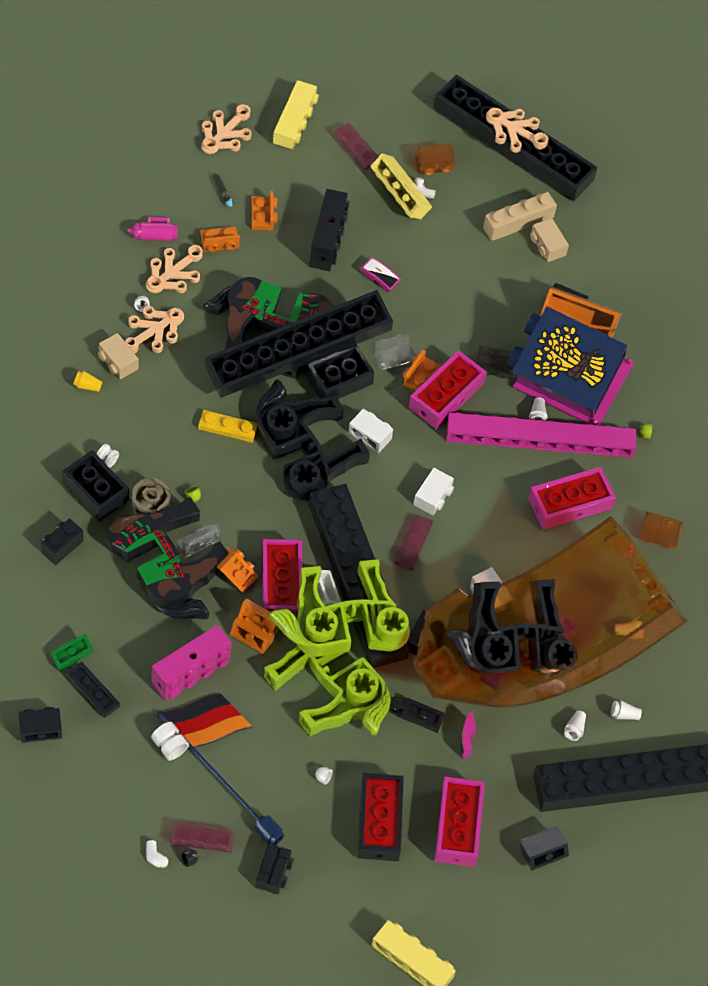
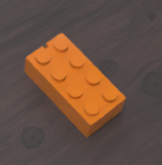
[540,287,622,338]

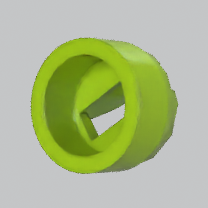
[639,424,652,439]
[184,486,201,502]

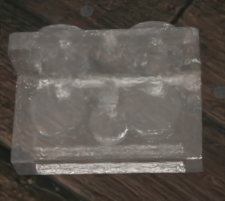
[373,334,415,370]
[177,523,220,557]

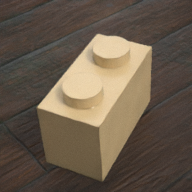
[530,218,569,262]
[98,333,139,380]

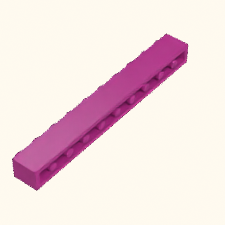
[446,412,636,458]

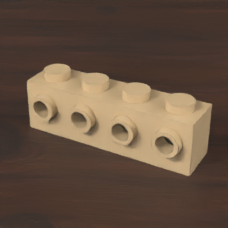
[483,192,557,241]

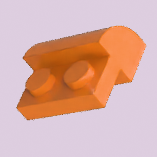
[230,598,279,654]

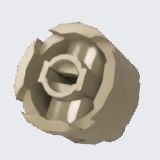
[132,478,170,515]

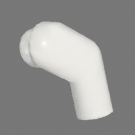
[414,177,436,199]
[146,841,168,868]

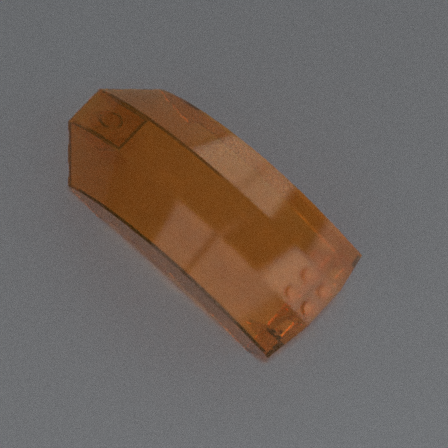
[413,516,688,707]

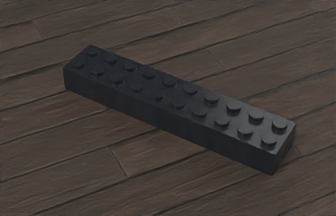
[433,74,598,201]
[205,290,393,398]
[308,484,410,668]
[533,744,708,812]

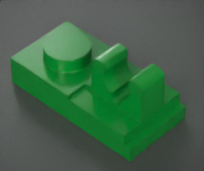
[51,633,95,671]

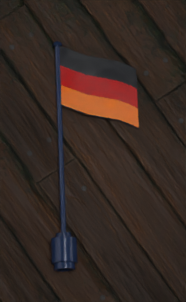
[157,694,285,845]

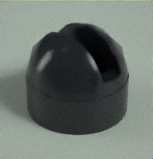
[181,849,199,867]

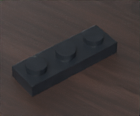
[66,662,120,718]

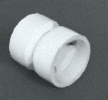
[151,722,189,761]

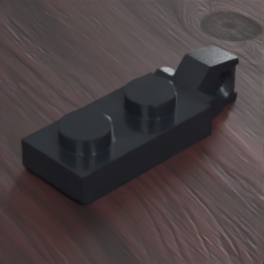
[389,698,446,733]

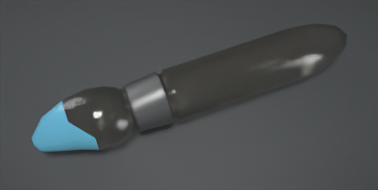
[213,173,232,207]

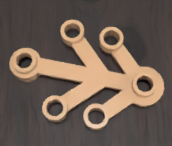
[201,104,252,154]
[486,108,548,152]
[146,245,203,293]
[125,306,184,354]

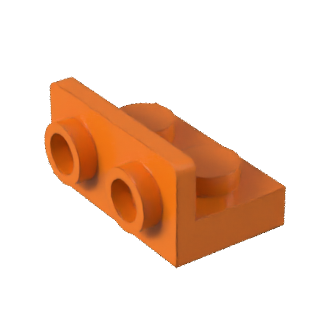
[251,191,278,230]
[200,226,240,252]
[403,350,441,391]
[217,546,259,593]

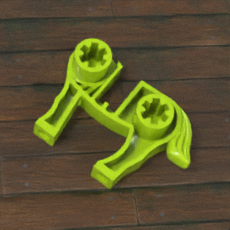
[269,559,410,657]
[264,646,391,736]

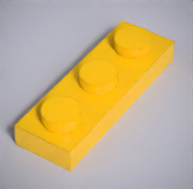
[198,410,258,443]

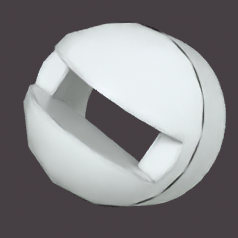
[135,296,150,312]
[315,767,332,785]

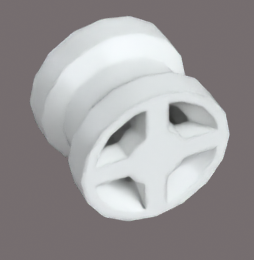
[97,444,119,468]

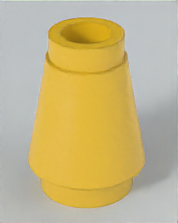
[73,371,103,392]

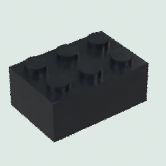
[306,344,375,399]
[62,450,129,521]

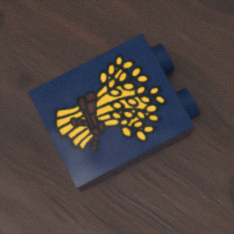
[507,306,627,419]

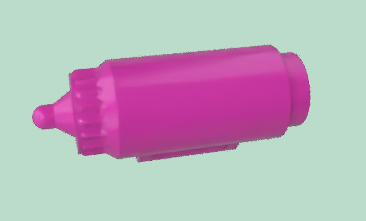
[127,217,178,242]

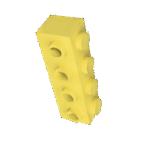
[273,80,319,149]
[371,154,432,219]
[371,920,456,986]

